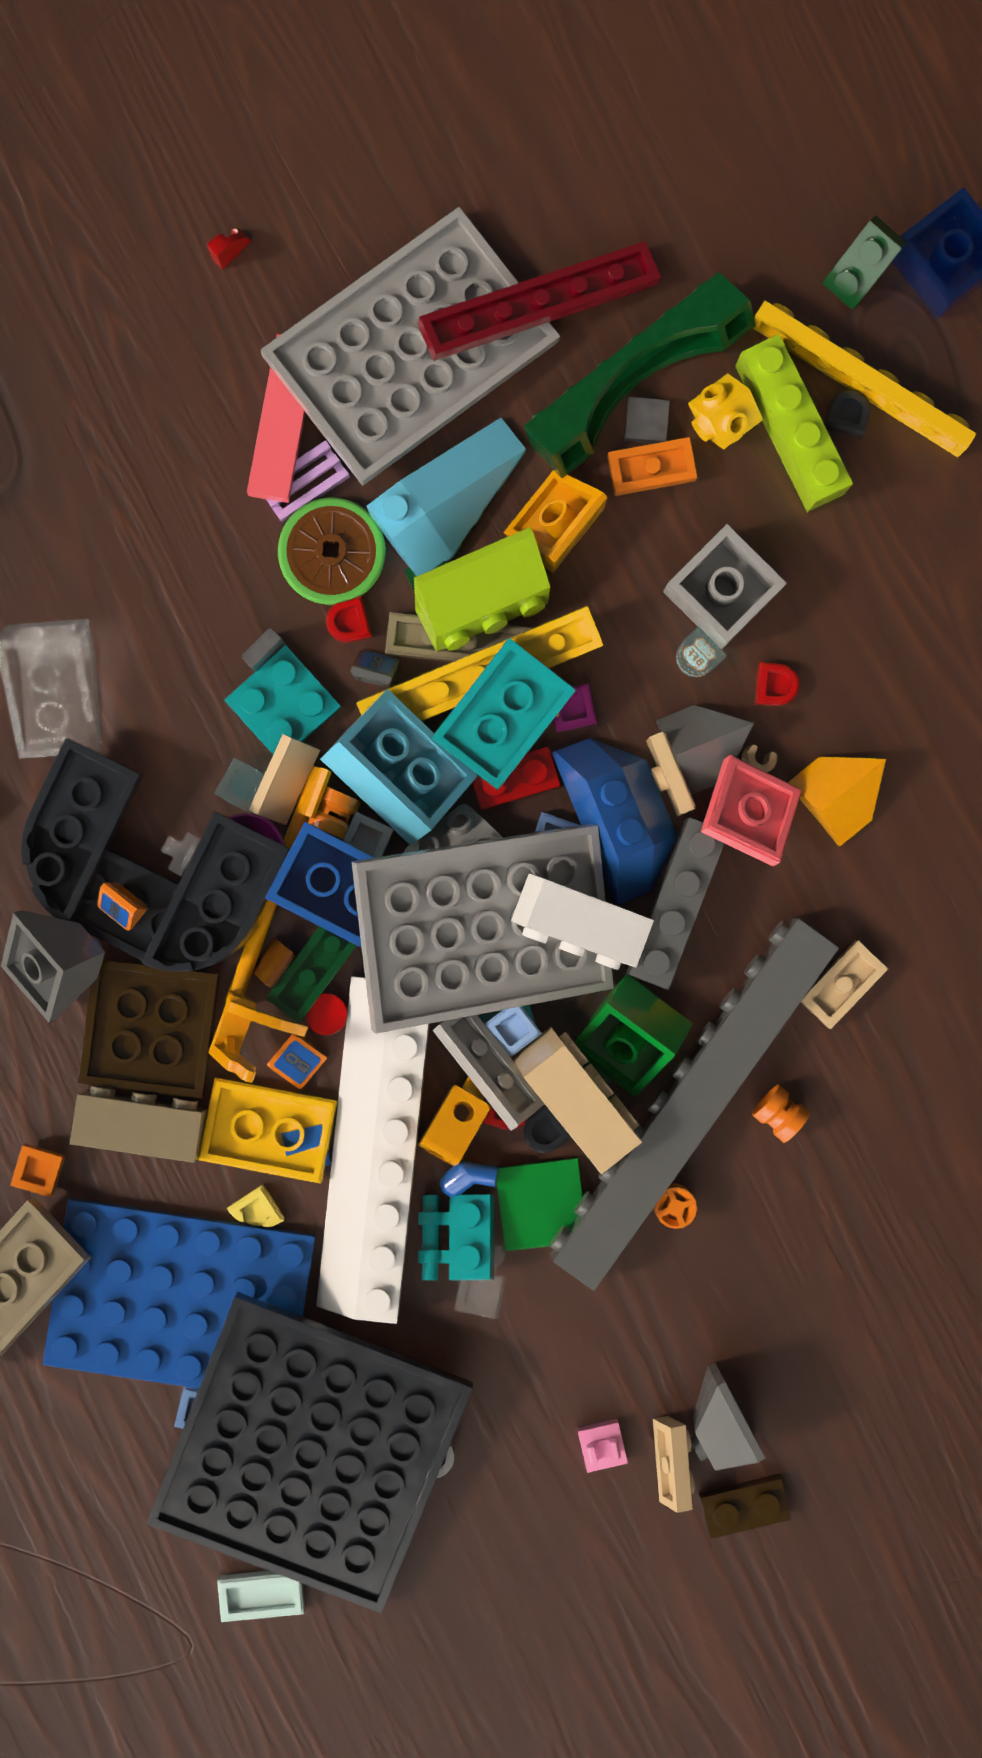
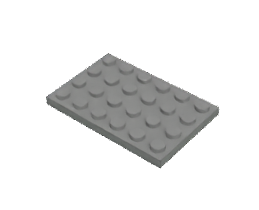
[261,207,560,486]
[352,824,614,1034]

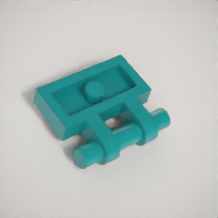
[418,1194,494,1281]

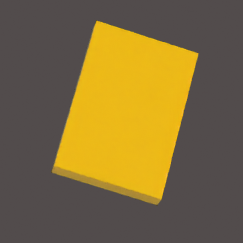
[198,1078,338,1184]

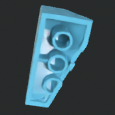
[367,418,526,576]

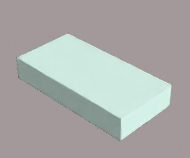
[217,1571,306,1622]

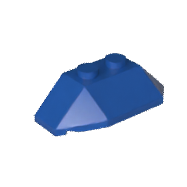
[552,738,677,906]

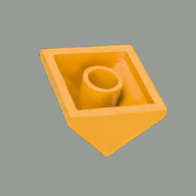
[503,470,607,573]

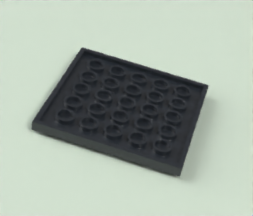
[147,1292,473,1613]

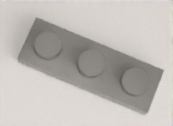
[433,1015,545,1131]

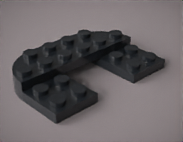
[21,738,291,972]

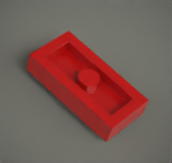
[473,747,560,811]

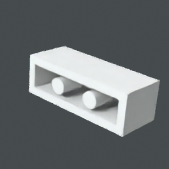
[511,874,654,970]

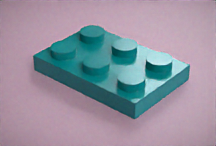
[431,638,576,790]

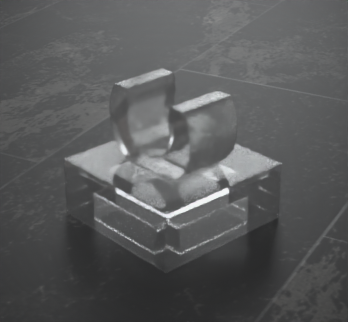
[161,832,201,877]

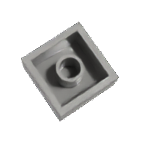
[663,524,787,650]

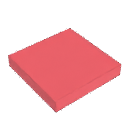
[701,755,802,866]

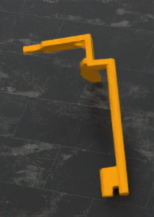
[208,766,332,1083]

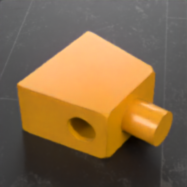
[417,1076,491,1166]

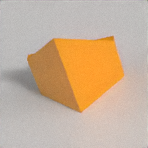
[787,756,886,846]

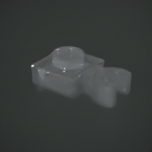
[455,1245,506,1319]

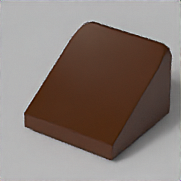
[253,938,299,988]

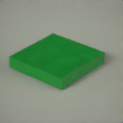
[497,1157,582,1251]

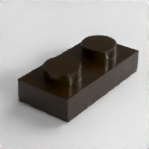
[699,1474,791,1539]

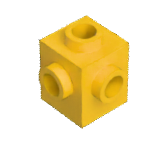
[688,373,763,450]

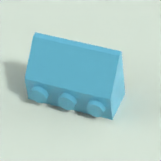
[320,689,478,845]

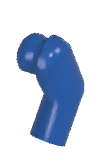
[440,1160,498,1197]

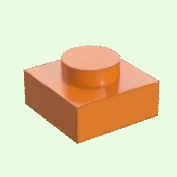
[10,1143,66,1197]

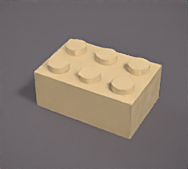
[512,1026,642,1174]

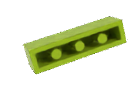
[735,334,853,513]

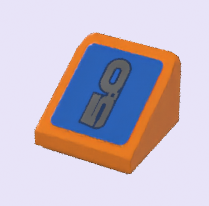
[98,882,148,931]
[267,1034,327,1090]

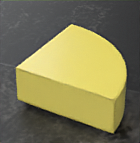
[227,1184,285,1227]

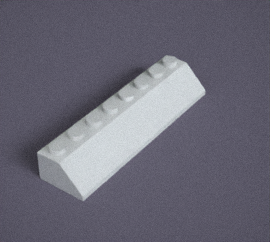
[316,976,430,1324]

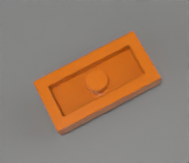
[607,437,697,496]

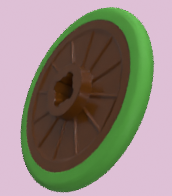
[278,498,386,605]

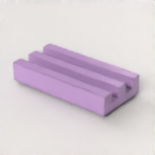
[266,440,350,523]

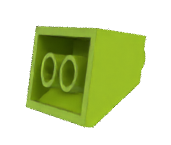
[414,527,550,653]

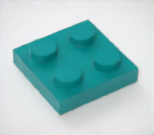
[224,645,342,755]

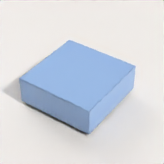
[484,1006,542,1057]

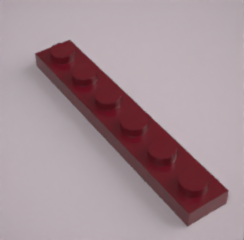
[417,241,662,361]

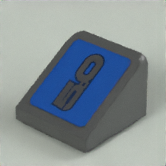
[350,649,400,689]

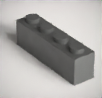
[626,817,725,990]

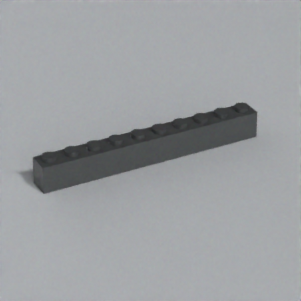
[549,918,839,1291]

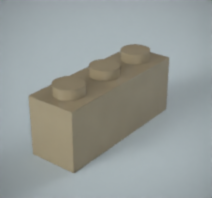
[70,1085,208,1163]

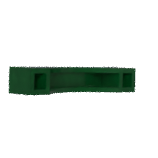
[523,272,756,478]

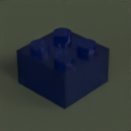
[893,187,982,320]

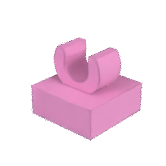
[577,1418,628,1473]

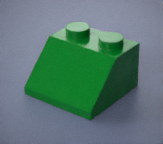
[573,974,693,1097]

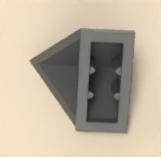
[656,705,754,795]

